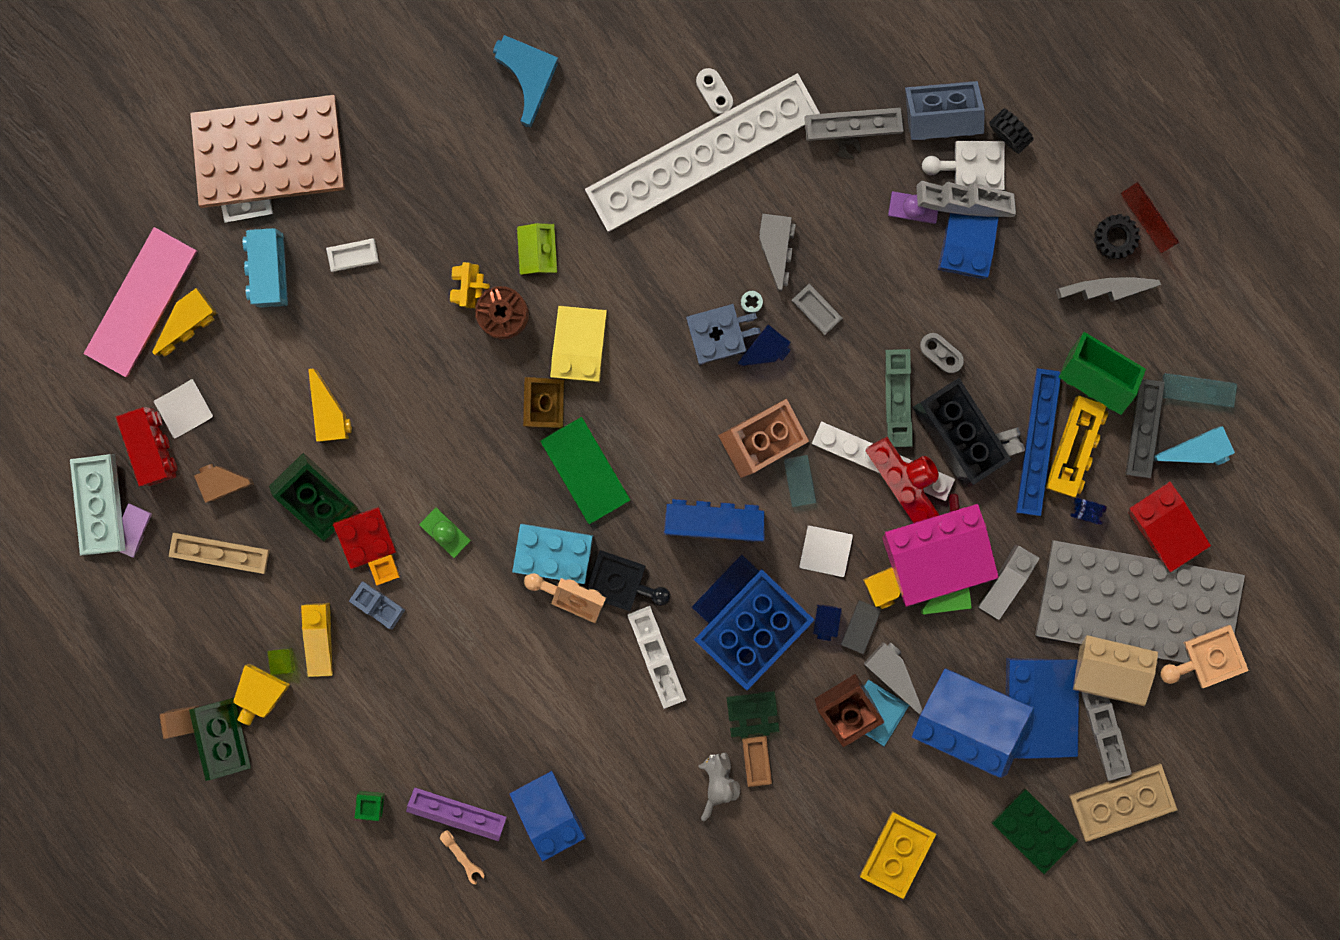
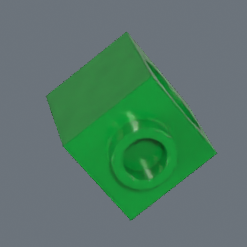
[354,791,385,821]

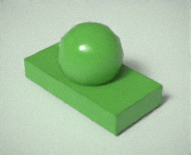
[419,507,471,558]

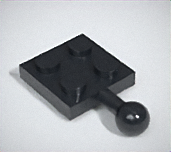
[587,550,671,611]

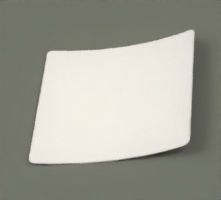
[154,379,213,438]
[799,526,853,577]

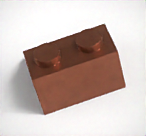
[815,674,885,747]

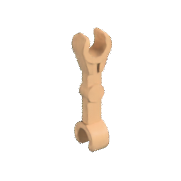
[440,830,485,884]

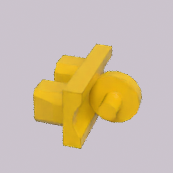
[450,262,490,309]

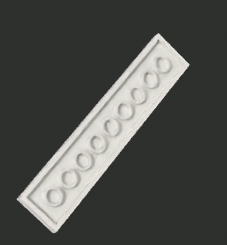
[585,73,820,232]

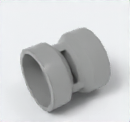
[996,427,1025,455]

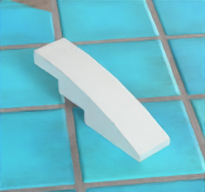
[627,606,686,708]

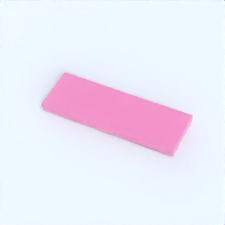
[84,227,198,378]

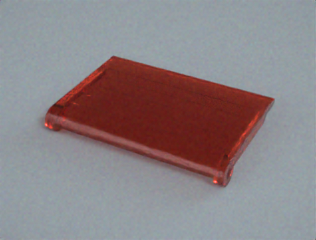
[1120,182,1180,253]

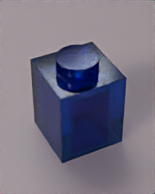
[812,604,842,641]

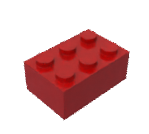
[116,407,178,486]

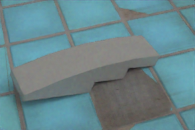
[917,181,1016,217]
[1056,277,1161,302]
[1081,692,1132,781]

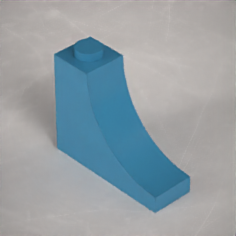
[493,35,559,128]

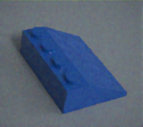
[664,499,764,541]
[694,569,814,690]
[1006,658,1079,758]
[912,668,1034,778]

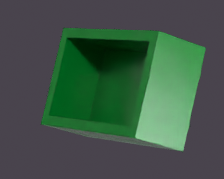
[1058,332,1146,415]

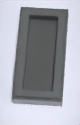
[840,600,882,654]

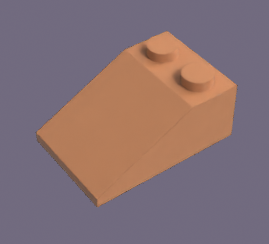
[718,399,809,478]

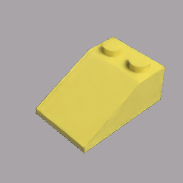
[550,306,607,383]

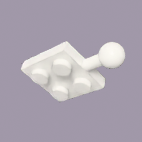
[922,141,1004,191]

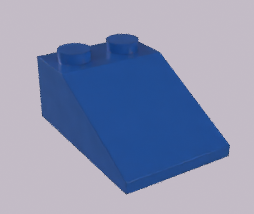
[937,213,999,280]
[510,771,586,861]

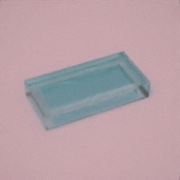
[783,455,816,507]

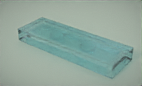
[1162,373,1237,408]

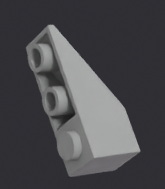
[759,214,795,292]

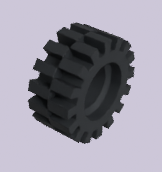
[989,108,1034,154]
[1094,214,1141,259]

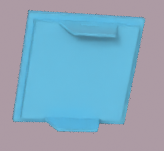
[864,680,909,746]

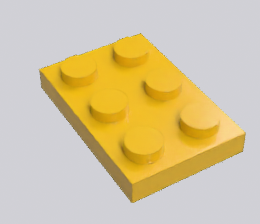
[860,811,936,899]

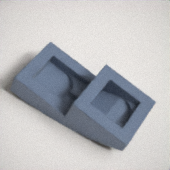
[349,581,406,630]

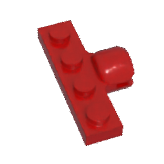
[865,437,939,523]

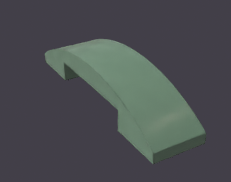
[885,349,912,447]

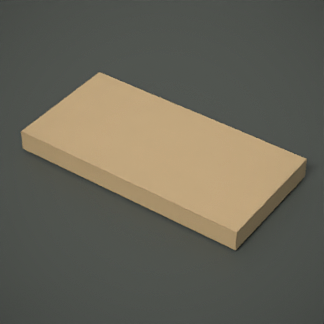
[1069,764,1177,842]

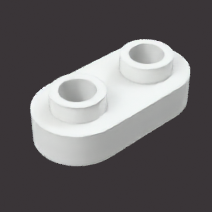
[696,68,733,115]

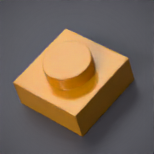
[368,554,400,586]

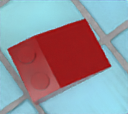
[1128,482,1211,573]

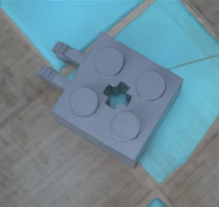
[686,304,761,365]

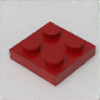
[333,506,396,569]

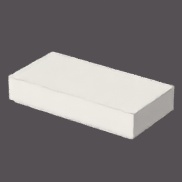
[326,238,379,272]

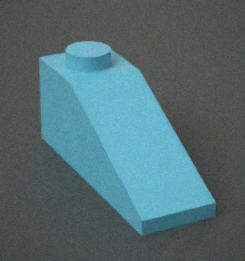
[1153,426,1235,466]

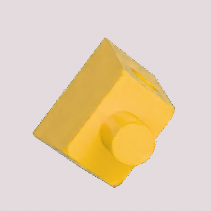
[233,664,290,726]

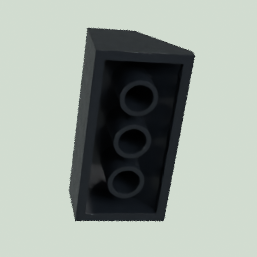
[912,378,1012,489]

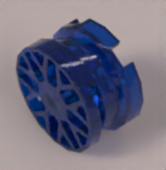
[1069,498,1108,525]

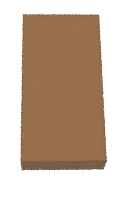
[742,735,772,787]

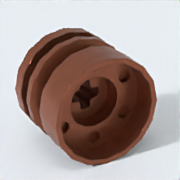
[476,286,529,339]

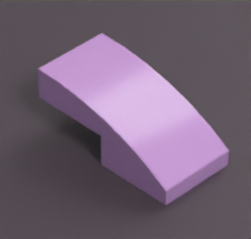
[119,504,152,558]

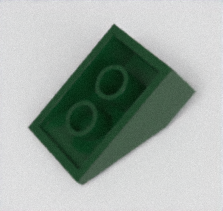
[269,453,358,542]

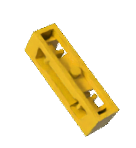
[1045,396,1108,497]

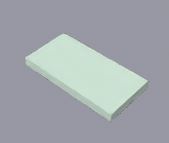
[70,454,126,555]

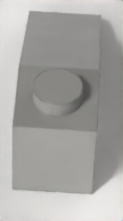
[978,545,1039,620]
[864,642,923,714]

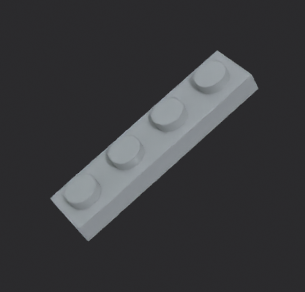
[804,108,903,141]

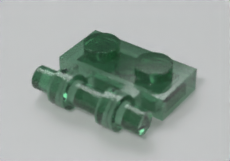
[726,691,779,739]

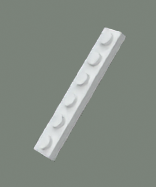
[812,421,955,501]

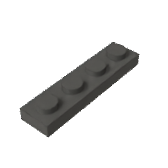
[1125,379,1165,478]

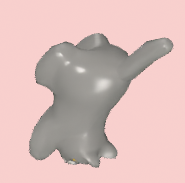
[698,752,741,821]

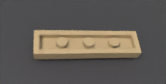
[169,533,270,574]

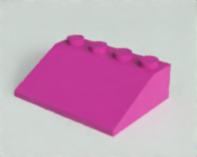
[882,504,999,607]

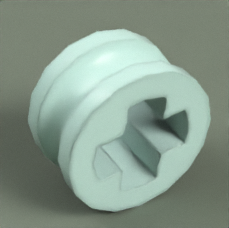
[741,291,763,313]

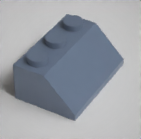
[905,81,985,140]

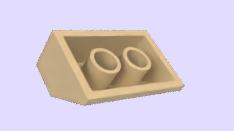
[1073,635,1158,706]

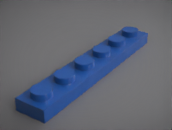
[1016,368,1060,516]

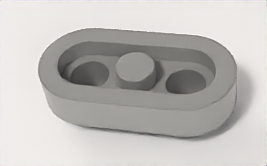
[920,333,963,373]

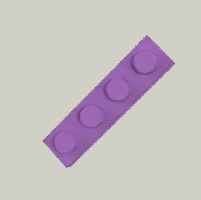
[406,788,507,841]

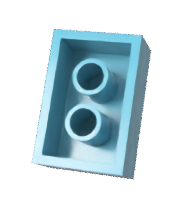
[243,228,288,307]
[512,524,594,584]

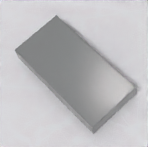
[791,284,842,335]

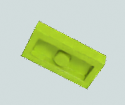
[517,223,557,275]

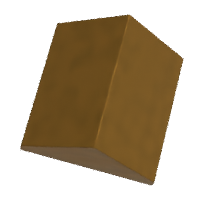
[523,377,564,428]

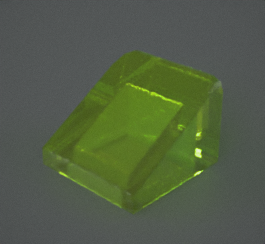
[267,648,295,675]

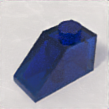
[738,325,791,367]

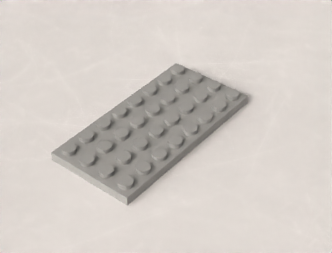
[1035,540,1245,663]

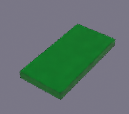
[540,417,630,524]

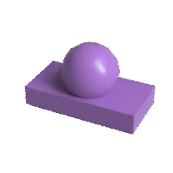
[888,192,938,224]

